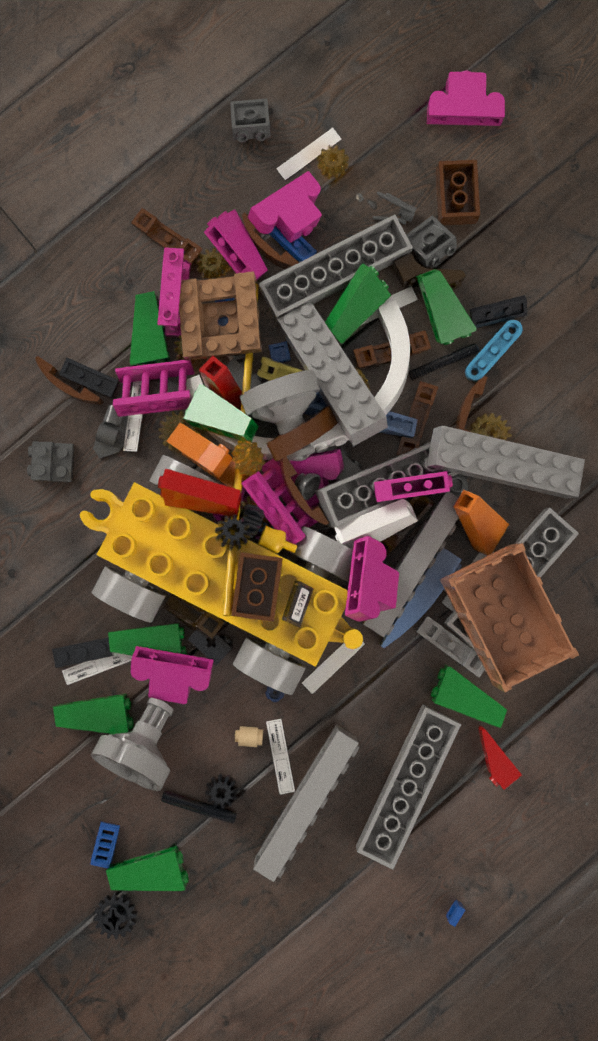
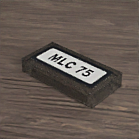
[282,581,314,628]

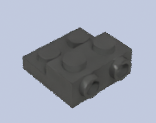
[230,98,271,142]
[406,215,457,268]
[27,441,74,482]

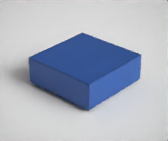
[268,341,291,363]
[446,900,465,927]

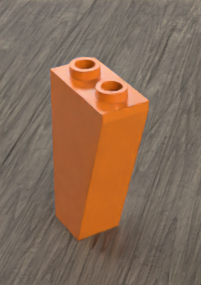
[453,490,509,556]

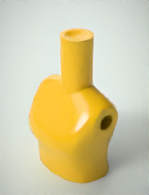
[258,525,297,553]

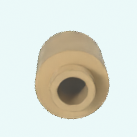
[235,726,263,747]

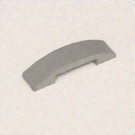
[416,616,485,677]

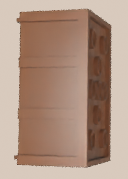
[440,543,579,692]

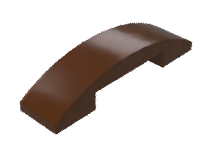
[131,208,203,265]
[242,212,299,270]
[353,330,431,369]
[35,356,104,405]
[456,376,487,432]
[396,381,438,455]
[266,405,338,461]
[280,457,329,525]

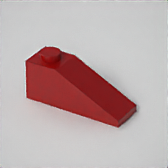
[478,726,522,790]

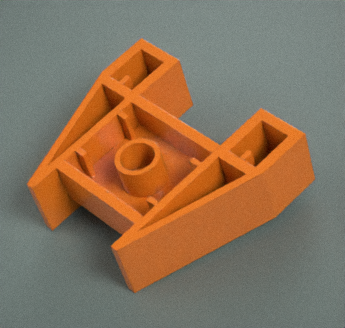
[166,423,252,488]

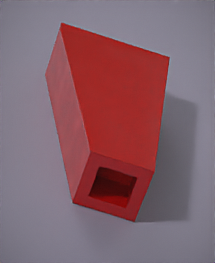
[199,356,242,410]
[158,469,241,517]

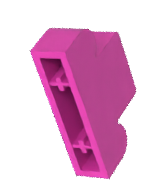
[427,71,505,126]
[248,171,322,242]
[263,449,344,507]
[345,536,399,622]
[131,646,214,704]

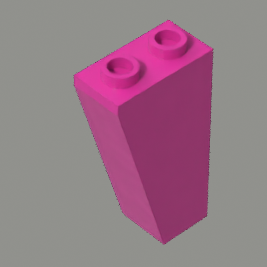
[204,209,268,281]
[373,471,453,502]

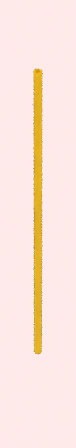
[223,283,259,616]

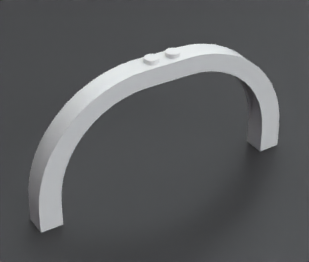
[186,300,410,460]

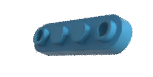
[465,320,523,382]

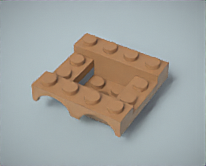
[179,271,262,360]

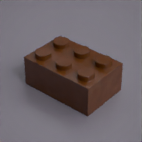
[436,160,480,225]
[231,552,283,622]

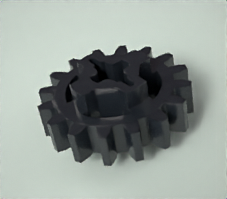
[93,893,138,940]

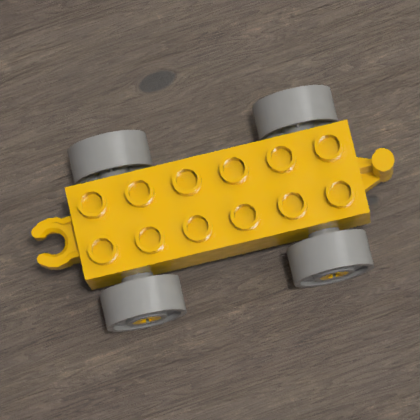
[80,455,363,695]

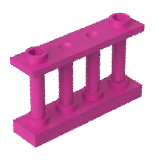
[157,248,191,338]
[113,359,195,417]
[241,458,318,544]

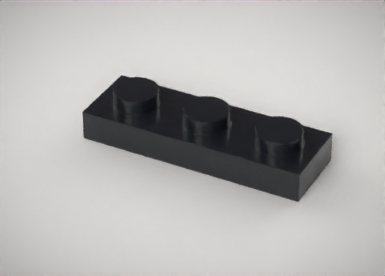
[469,295,527,328]
[59,358,120,398]
[52,637,114,668]

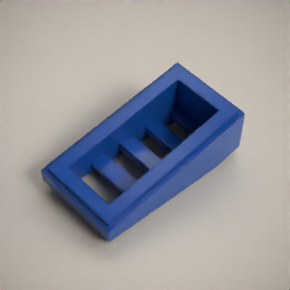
[90,822,120,868]

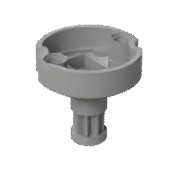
[240,370,320,461]
[91,698,174,791]

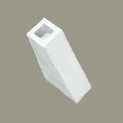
[334,499,418,550]

